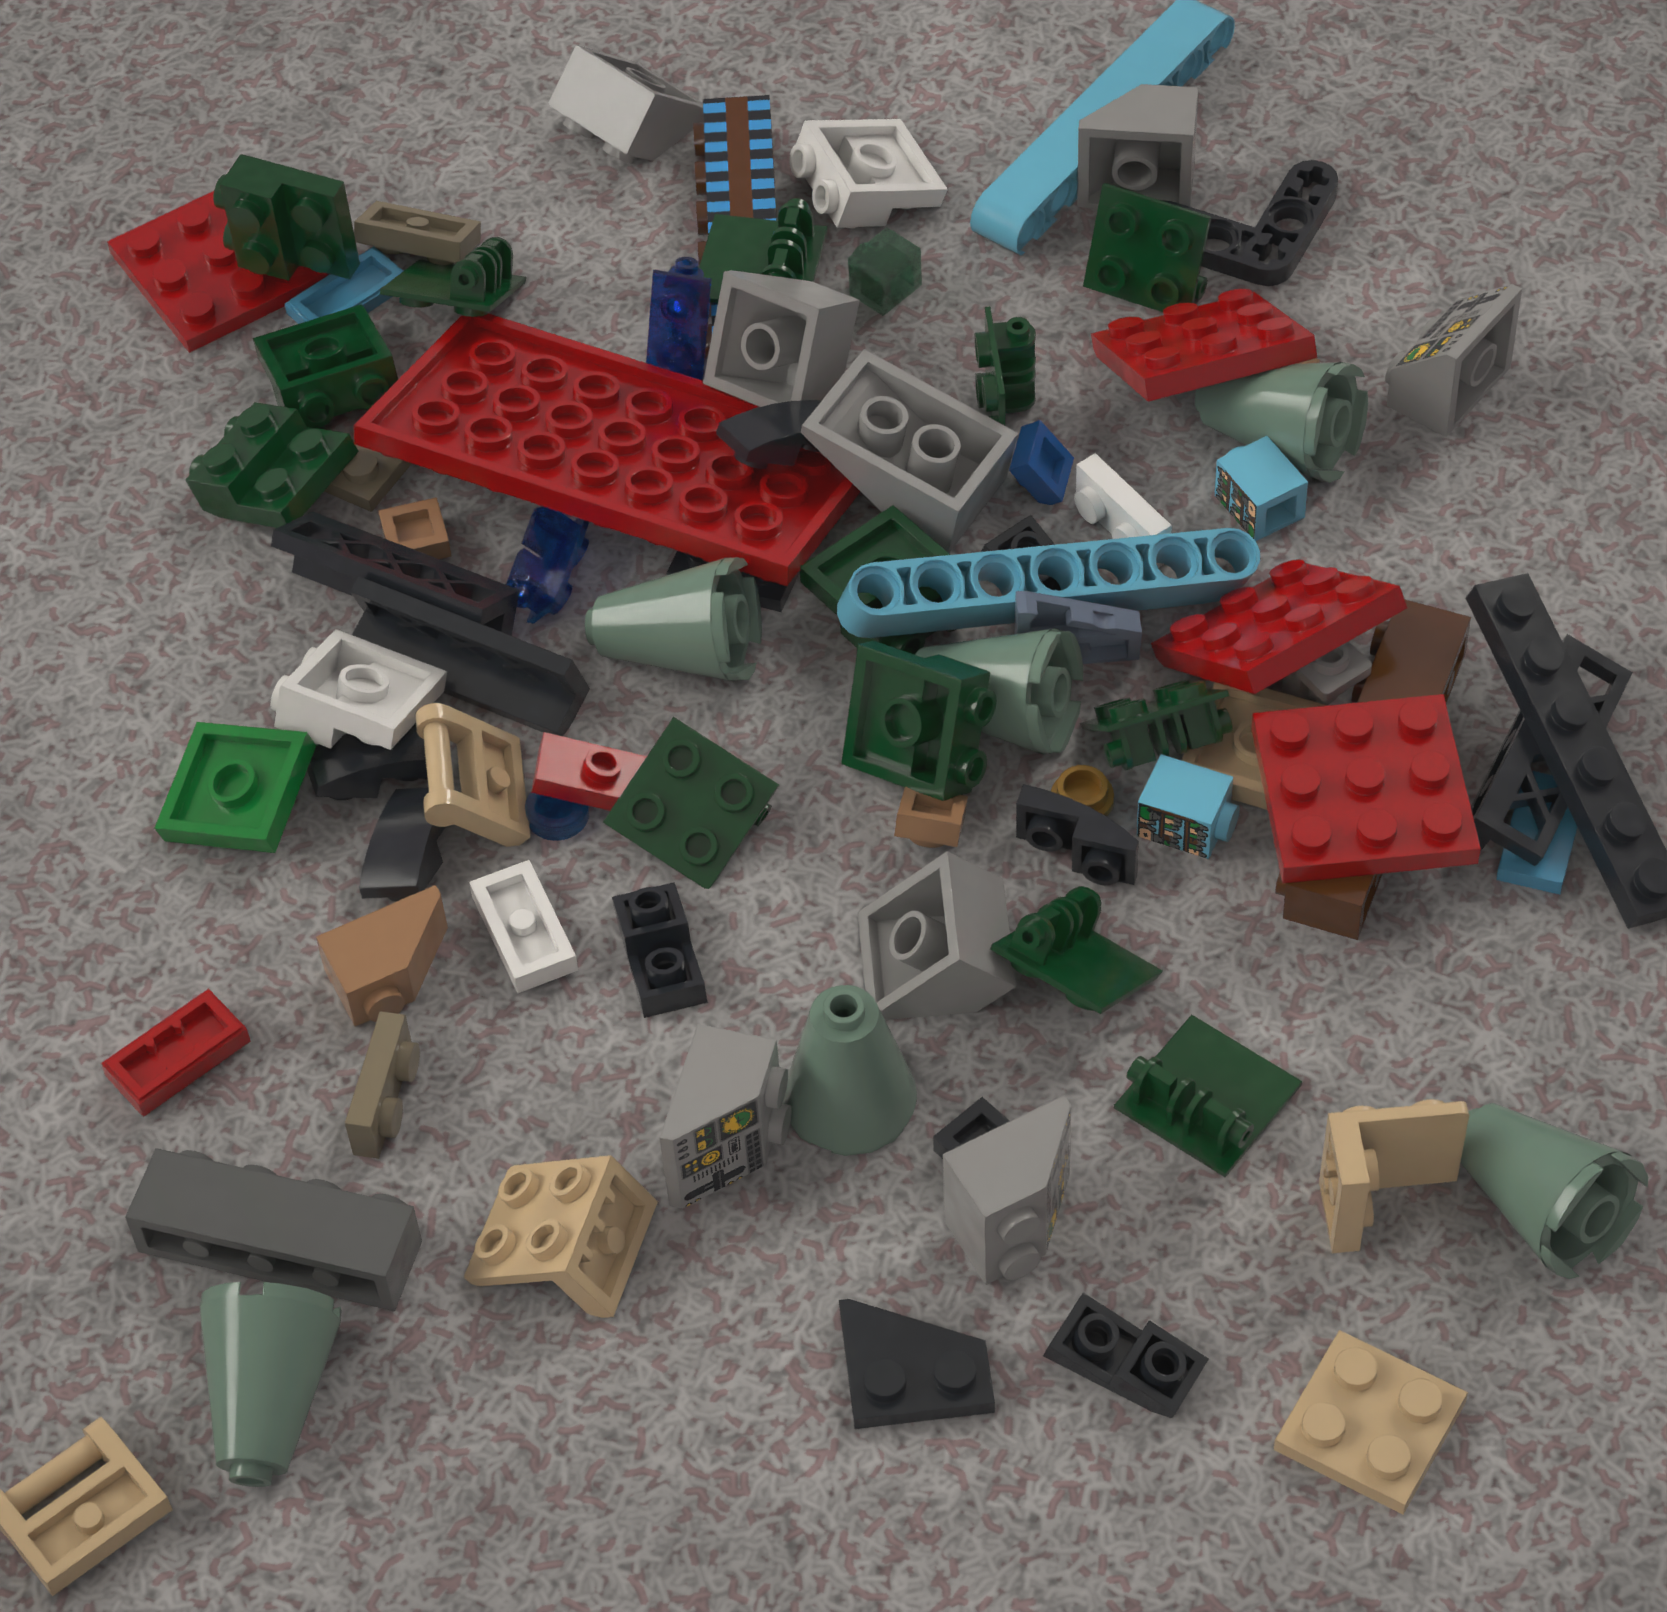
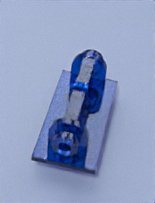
[646,257,712,381]
[506,506,590,624]

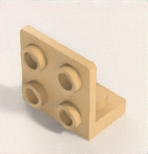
[1319,1099,1469,1253]
[464,1155,658,1318]

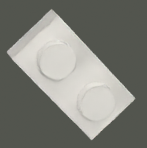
[1074,453,1172,568]
[469,860,578,993]

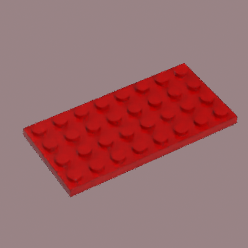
[354,313,861,586]

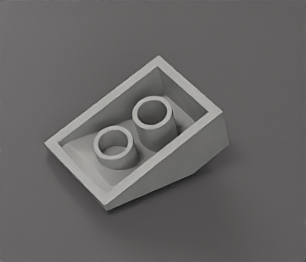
[801,349,1018,553]

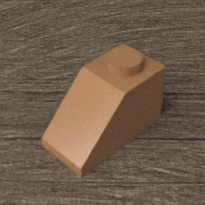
[316,885,448,1027]

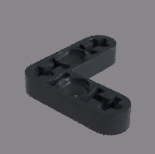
[1160,160,1338,286]

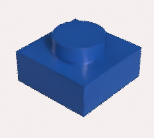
[1009,420,1074,505]

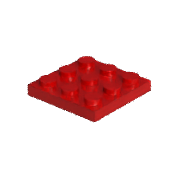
[107,191,330,353]
[1091,289,1318,402]
[1151,559,1407,694]
[1251,694,1481,884]

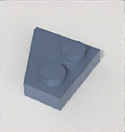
[1014,591,1142,664]

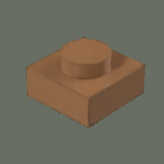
[378,497,452,559]
[894,787,968,848]

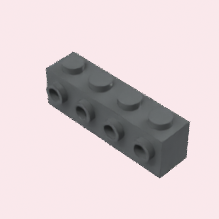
[125,1148,422,1311]

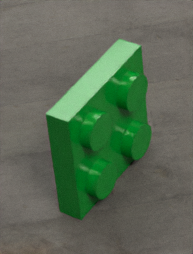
[154,722,316,853]

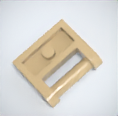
[415,703,530,847]
[0,1417,172,1596]

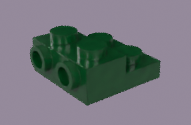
[213,154,360,281]
[253,304,398,428]
[185,402,359,528]
[800,505,957,655]
[841,641,997,801]

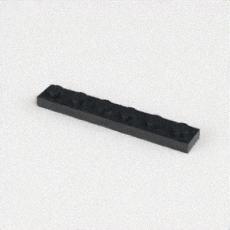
[1465,573,1667,929]

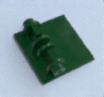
[1083,183,1211,312]
[691,198,828,303]
[380,237,526,317]
[974,306,1036,426]
[1080,680,1233,771]
[603,716,780,889]
[990,886,1163,1014]
[1114,1014,1302,1177]

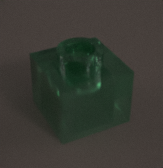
[848,227,922,316]

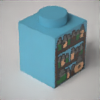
[1215,436,1308,541]
[1137,754,1240,859]

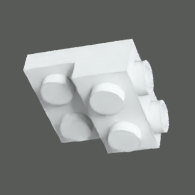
[790,119,948,229]
[270,629,447,750]

